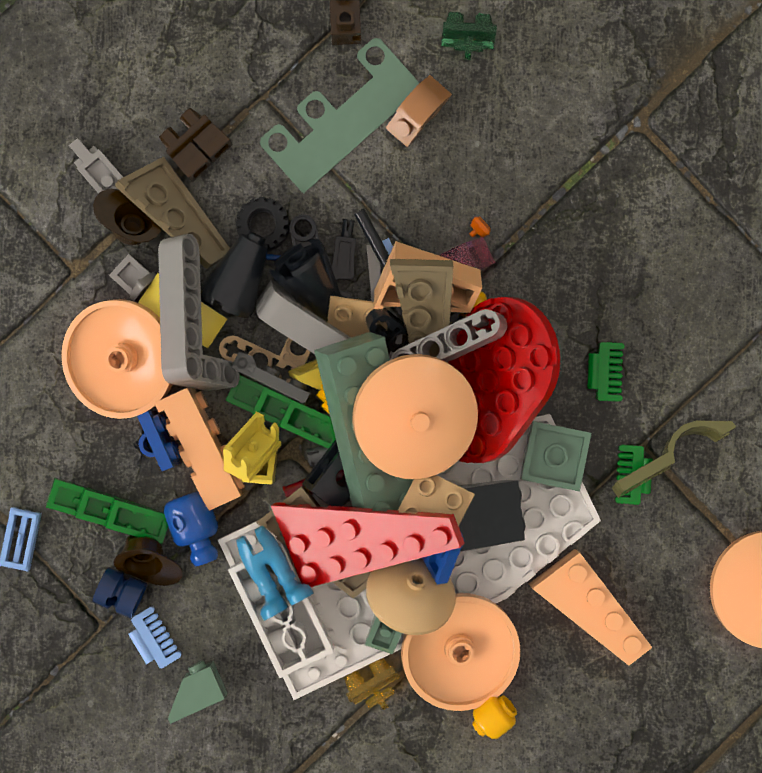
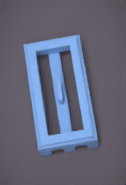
[0,507,42,571]

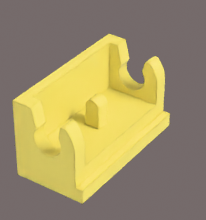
[223,412,281,483]

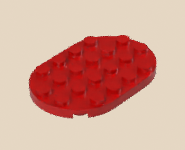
[447,297,560,463]

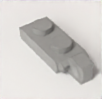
[68,138,123,194]

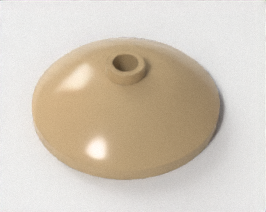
[366,558,456,635]

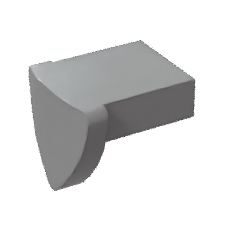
[109,254,156,302]

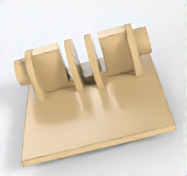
[327,296,390,338]
[398,475,475,527]

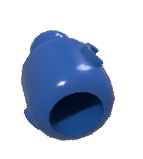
[164,491,218,567]

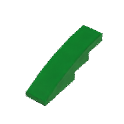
[225,375,336,449]
[45,478,168,544]

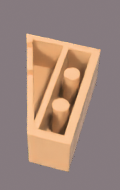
[374,241,482,313]

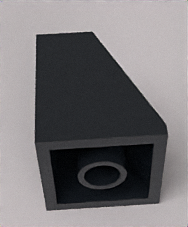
[459,480,526,551]

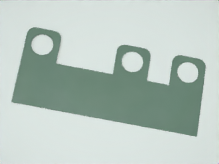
[260,38,419,194]

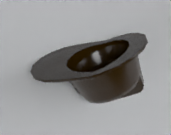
[93,189,162,245]
[114,535,183,586]

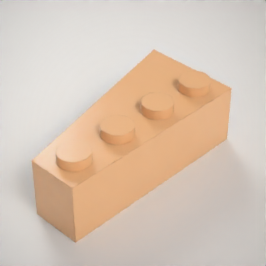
[154,388,245,511]
[529,549,652,666]

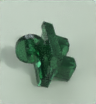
[441,12,497,60]

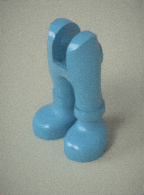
[236,525,314,621]

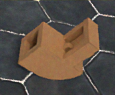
[386,75,452,147]

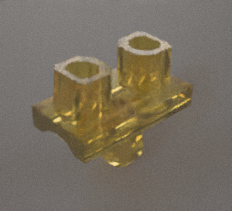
[344,658,400,710]

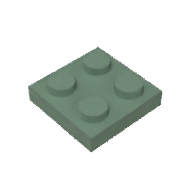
[520,421,592,491]

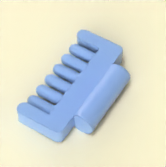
[128,606,182,668]

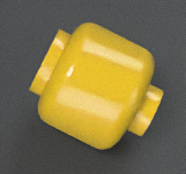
[472,695,517,739]

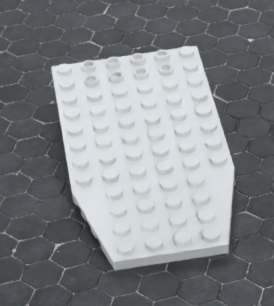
[218,414,601,700]

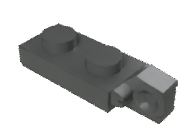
[231,352,310,404]

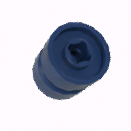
[92,567,147,619]

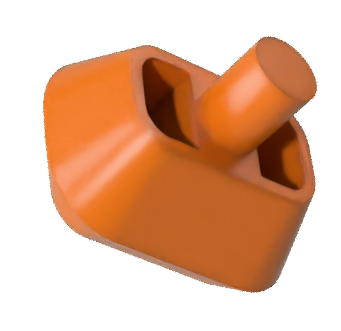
[469,216,491,237]

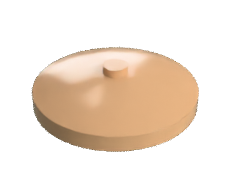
[62,299,173,419]
[352,354,478,479]
[710,531,762,648]
[401,593,520,711]

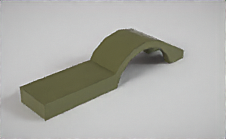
[612,420,736,498]

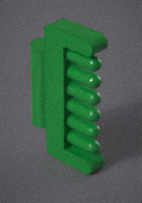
[587,342,625,401]
[614,445,653,505]

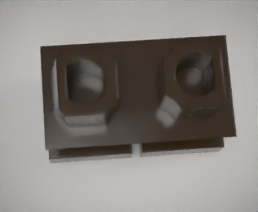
[330,0,361,45]
[159,108,233,182]

